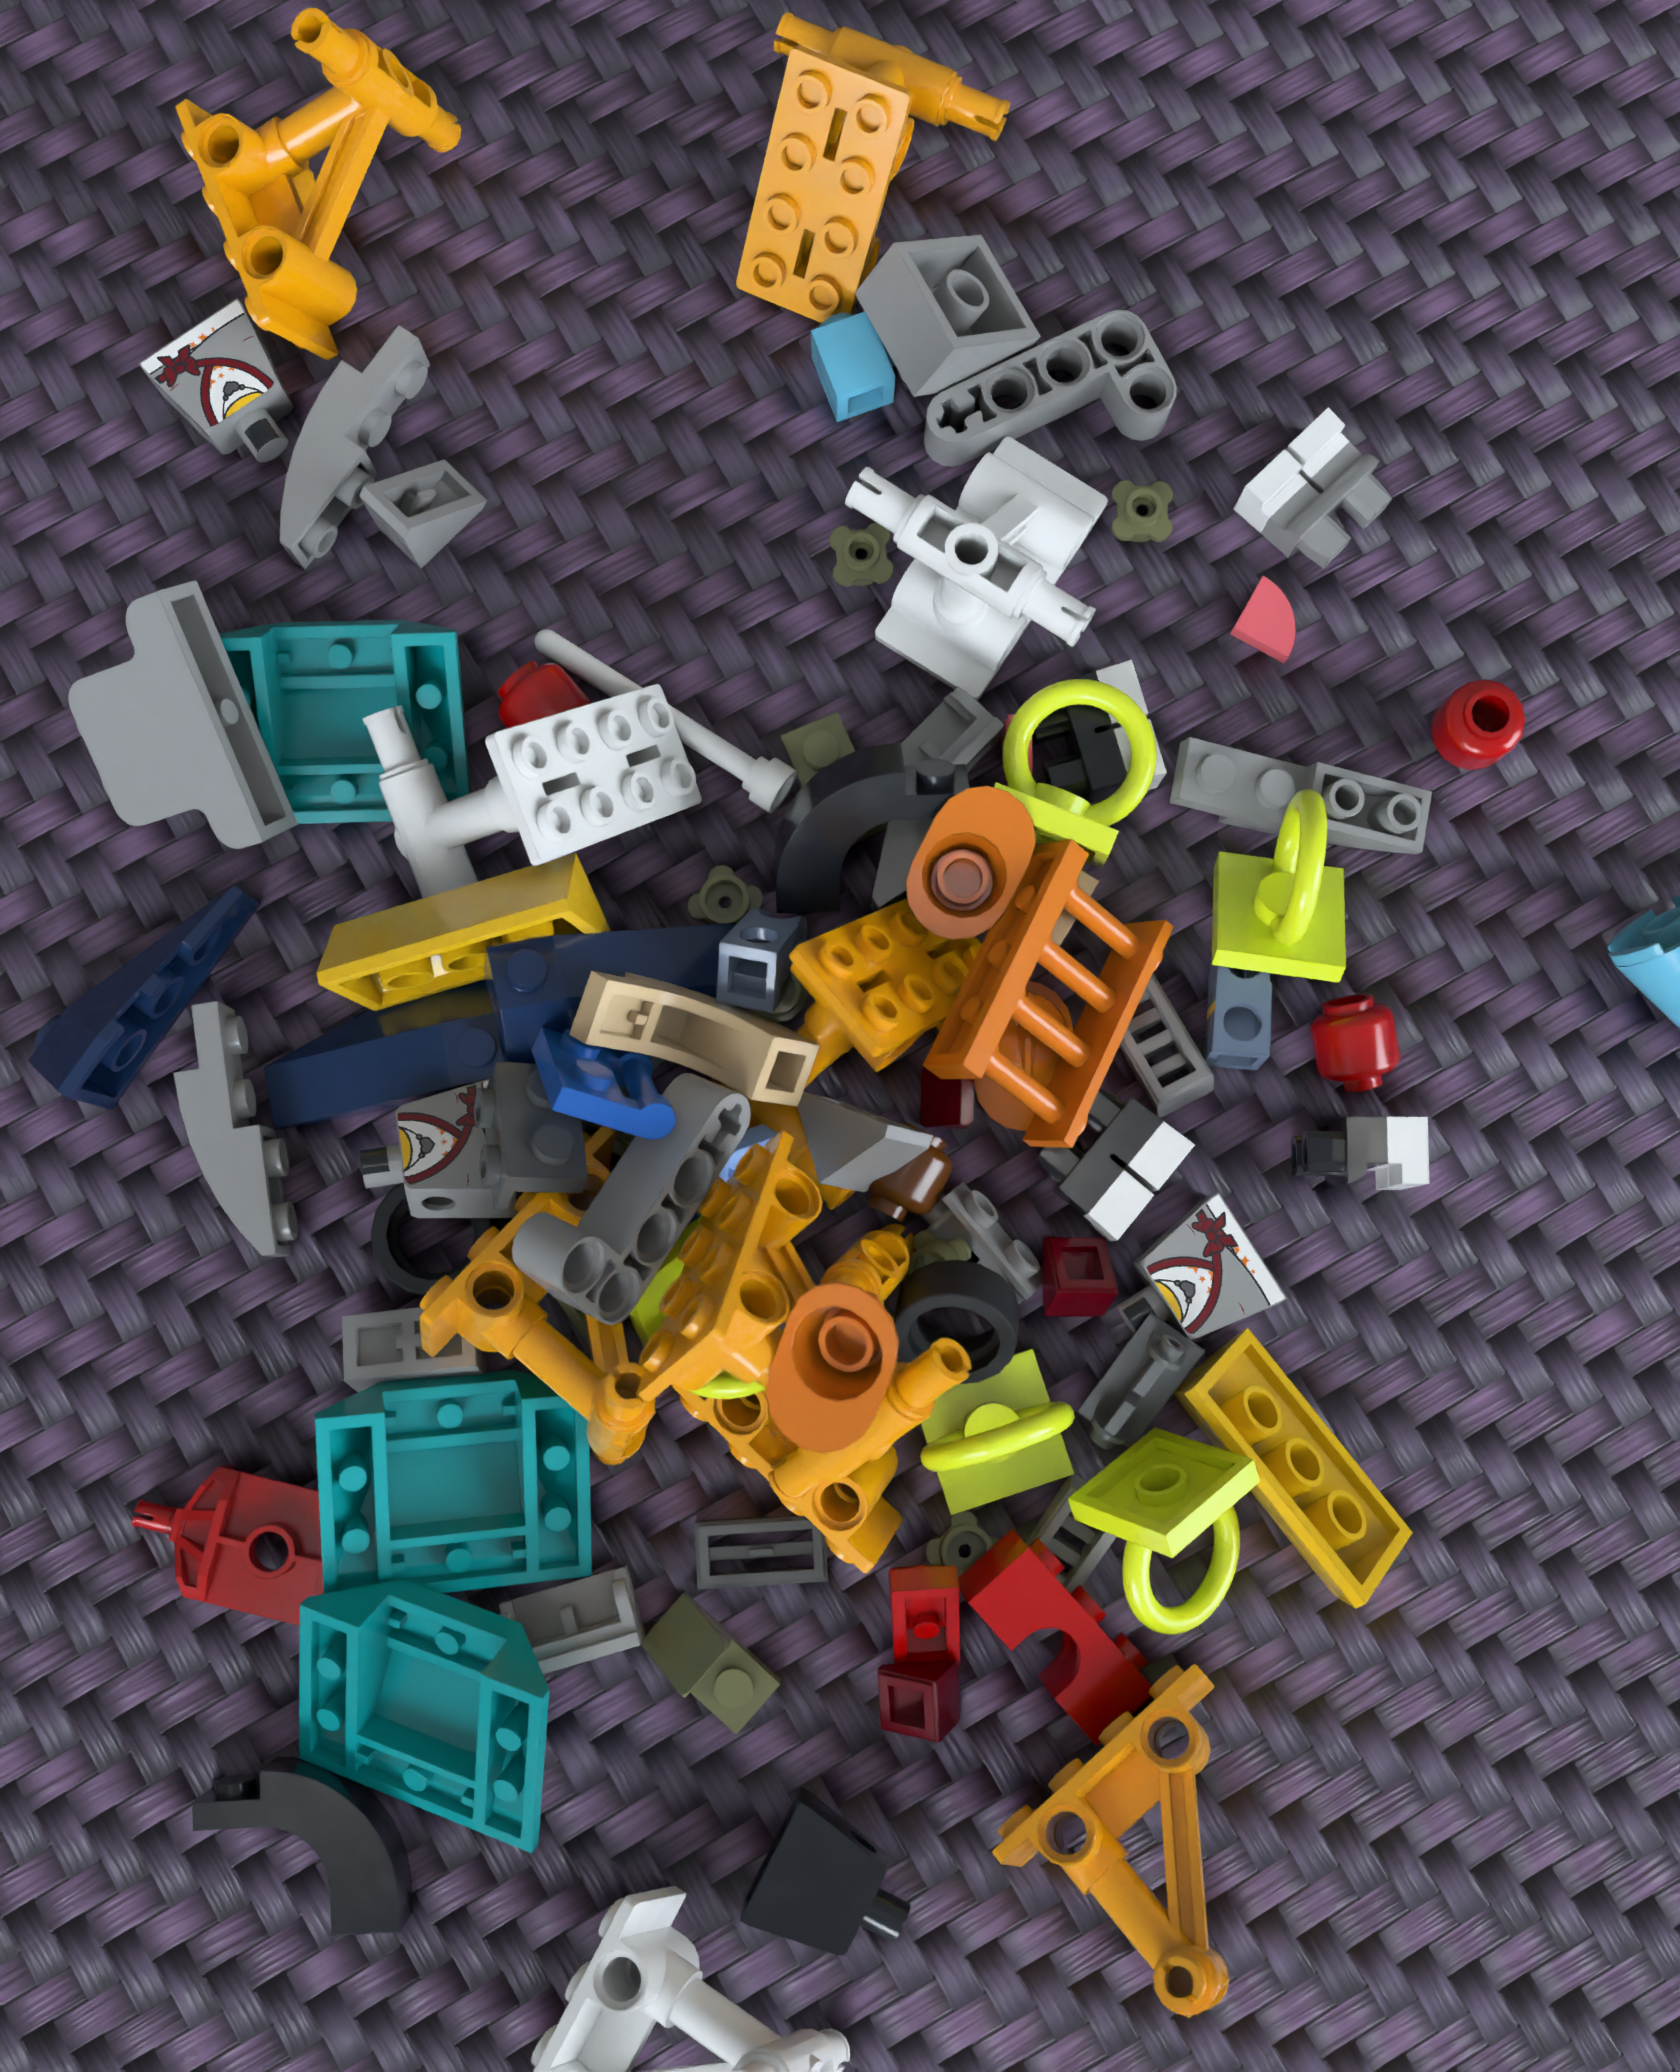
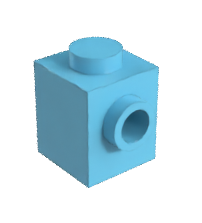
[811,311,896,422]

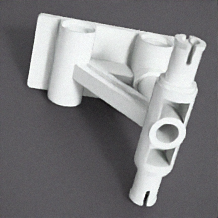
[845,437,1108,701]
[362,684,702,898]
[531,1886,850,2072]

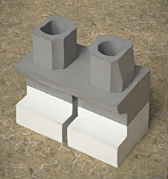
[1234,407,1392,568]

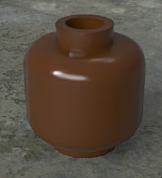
[867,1121,953,1222]

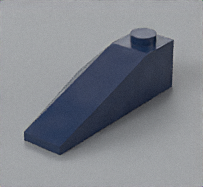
[28,885,261,1110]
[484,923,736,1064]
[264,979,504,1130]

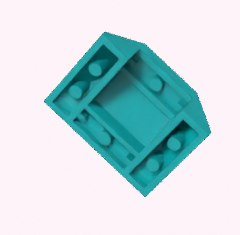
[219,619,471,824]
[314,1370,592,1594]
[299,1579,549,1853]

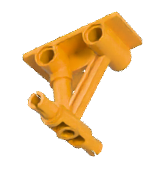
[175,8,461,360]
[736,12,1010,323]
[711,898,982,1210]
[419,1125,656,1465]
[636,1130,971,1502]
[671,1223,915,1573]
[992,1664,1230,2019]

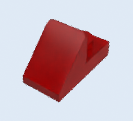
[888,1565,960,1668]

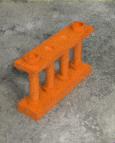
[923,839,1174,1148]

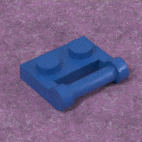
[531,1027,676,1140]

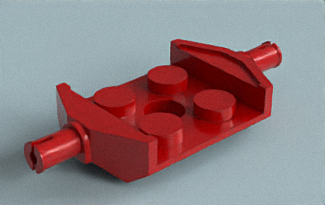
[132,1464,324,1626]

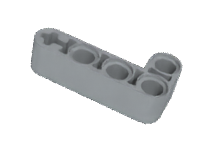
[924,310,1177,467]
[512,1073,751,1325]

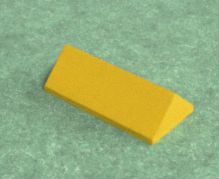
[317,852,610,1011]
[1173,1328,1413,1608]

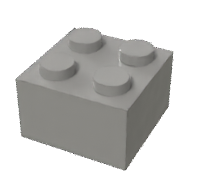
[855,235,1041,397]

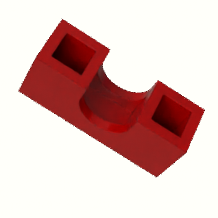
[958,1528,1152,1746]

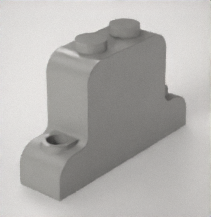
[68,580,298,849]

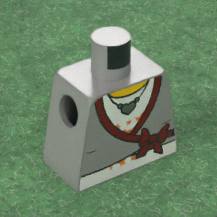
[139,298,294,462]
[360,1079,518,1218]
[1117,1193,1287,1340]

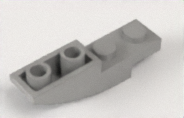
[280,325,430,570]
[1170,737,1432,854]
[173,1001,298,1257]

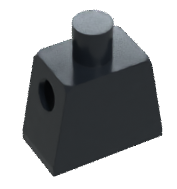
[740,1787,911,1955]

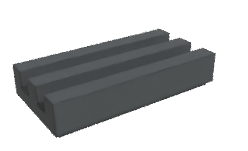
[694,1514,828,1590]

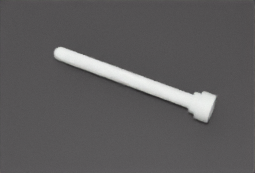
[534,629,797,813]

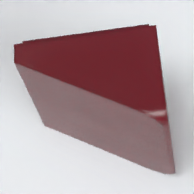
[920,1067,974,1130]
[1042,1237,1118,1317]
[877,1660,960,1743]

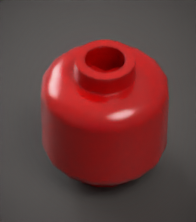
[498,661,592,729]
[1431,679,1525,770]
[1310,994,1401,1092]

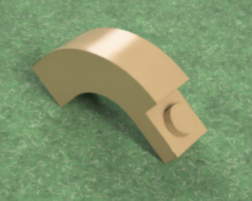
[569,971,820,1107]

